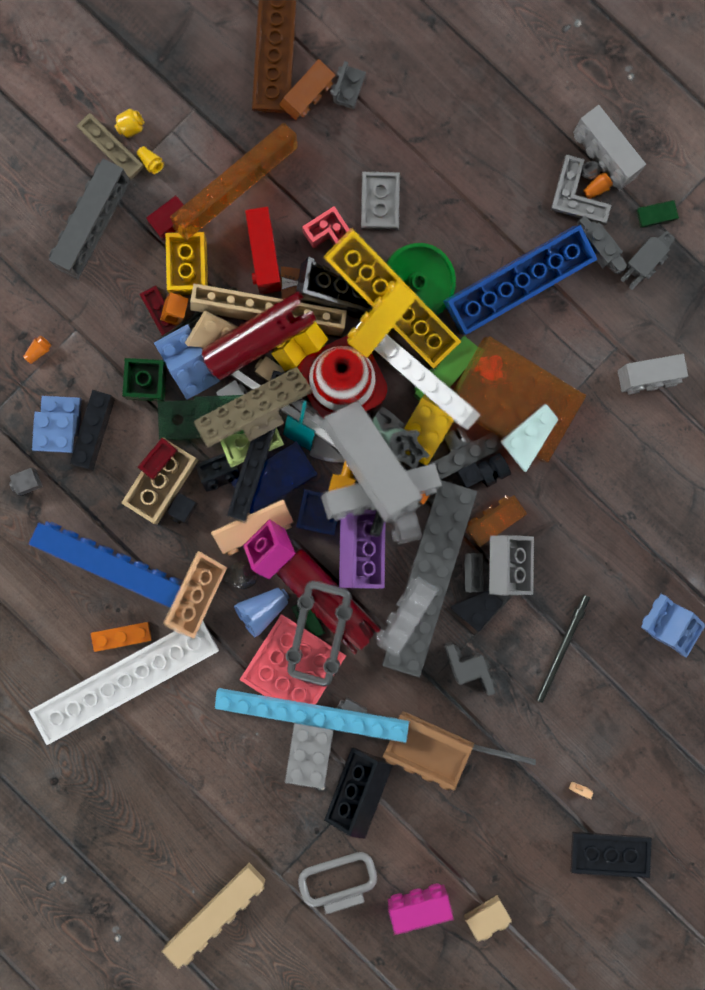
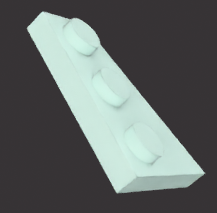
[500,404,558,472]

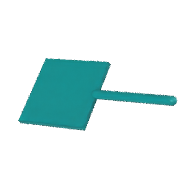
[283,401,315,451]

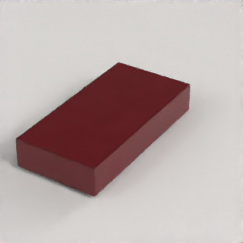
[137,437,178,480]

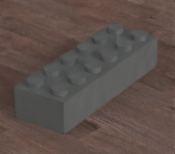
[49,158,130,280]

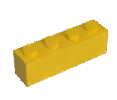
[347,279,418,358]

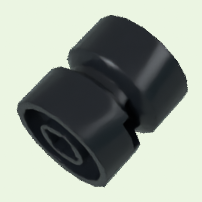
[477,453,511,488]

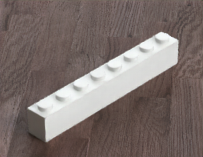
[356,322,480,430]

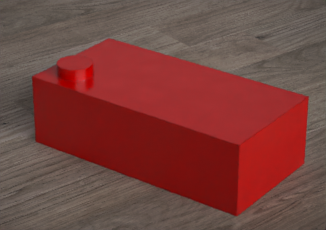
[245,206,281,295]

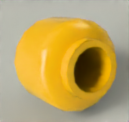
[115,109,144,138]

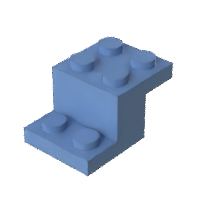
[154,324,220,400]
[32,396,81,453]
[641,594,705,658]

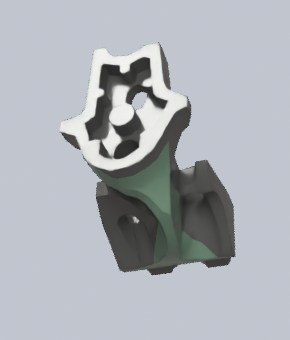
[371,406,430,469]

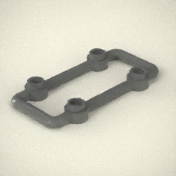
[286,581,352,686]

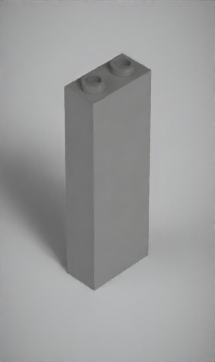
[322,401,422,523]

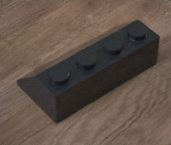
[324,747,393,839]

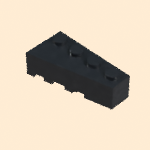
[296,257,373,319]

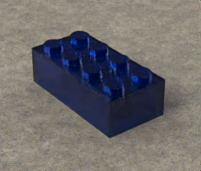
[231,441,318,514]

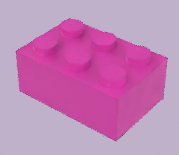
[388,884,453,934]

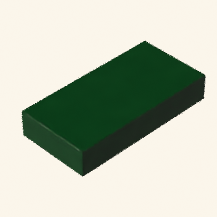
[636,200,679,228]
[291,604,325,637]

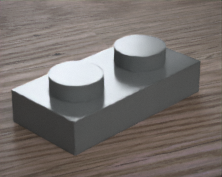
[464,553,484,592]

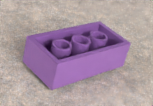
[339,510,385,588]

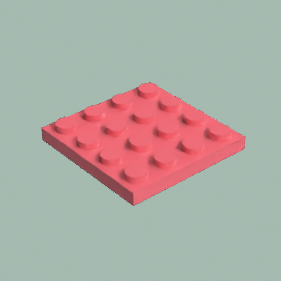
[240,614,346,705]

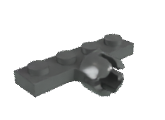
[428,427,503,480]

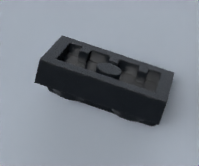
[195,453,240,492]

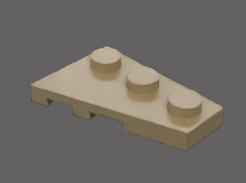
[185,311,238,348]

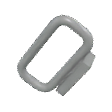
[298,852,377,914]

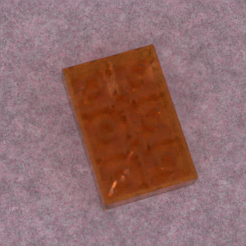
[453,336,586,462]

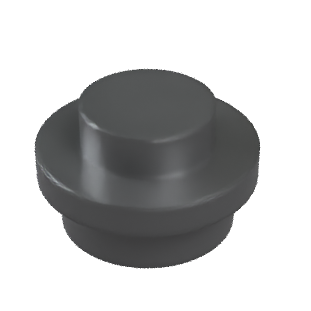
[581,161,601,179]

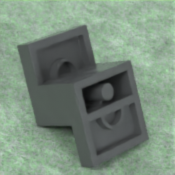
[443,642,497,696]

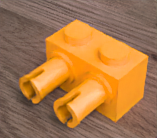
[328,462,356,492]

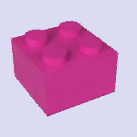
[243,519,295,579]

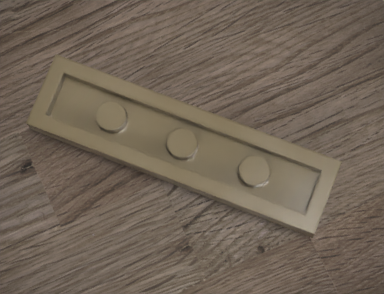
[77,113,144,180]

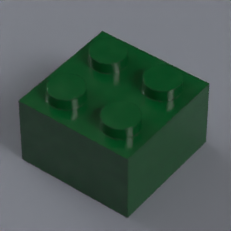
[122,358,167,402]

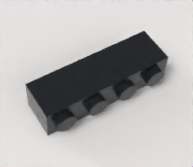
[70,390,115,471]

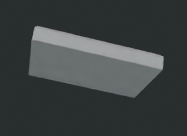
[361,172,400,230]

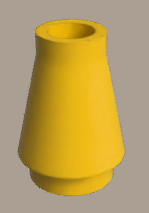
[137,146,164,174]

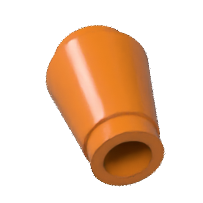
[583,173,613,199]
[23,336,51,364]

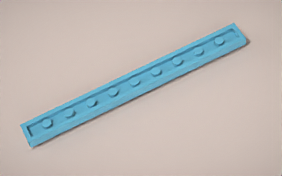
[215,688,409,742]

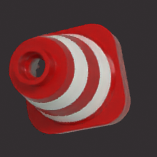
[298,336,387,419]

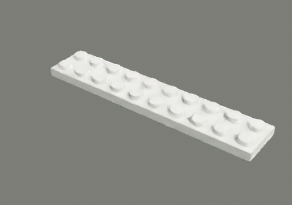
[29,621,219,745]

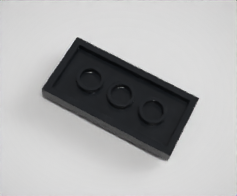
[570,832,652,878]

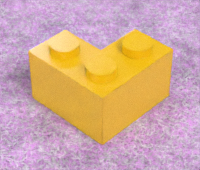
[271,321,329,371]

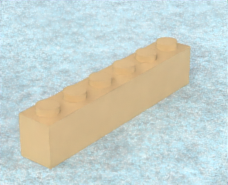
[162,862,265,969]

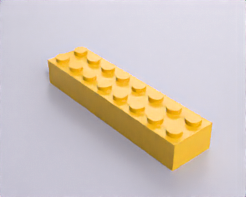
[324,228,461,369]

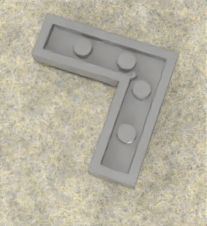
[551,155,611,225]

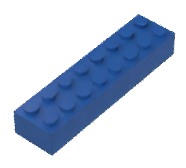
[443,225,597,335]
[29,521,184,608]

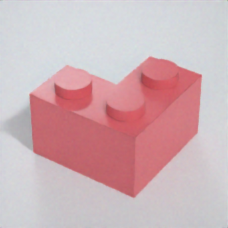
[302,206,350,248]

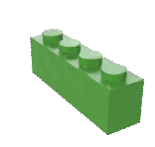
[414,336,481,401]

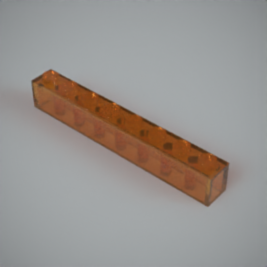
[170,123,298,240]

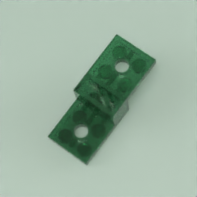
[158,395,245,440]

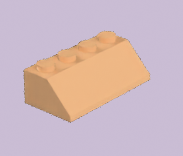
[211,500,294,556]
[164,551,227,639]

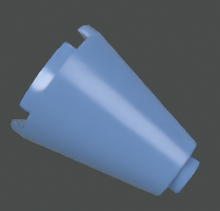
[234,588,289,637]

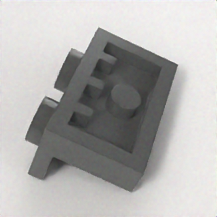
[331,61,366,109]

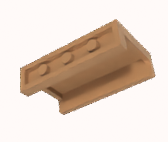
[383,711,474,790]

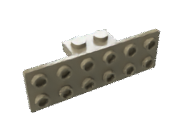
[194,367,312,447]

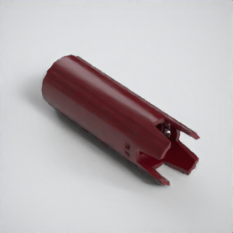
[202,291,316,380]
[276,549,381,655]

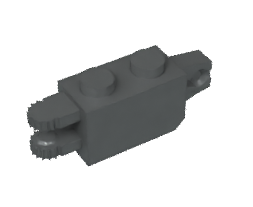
[577,216,626,274]
[620,231,675,290]

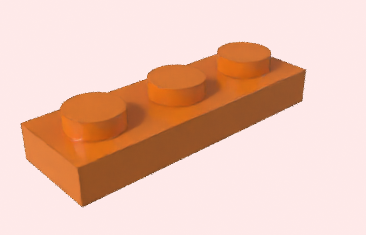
[91,622,152,652]

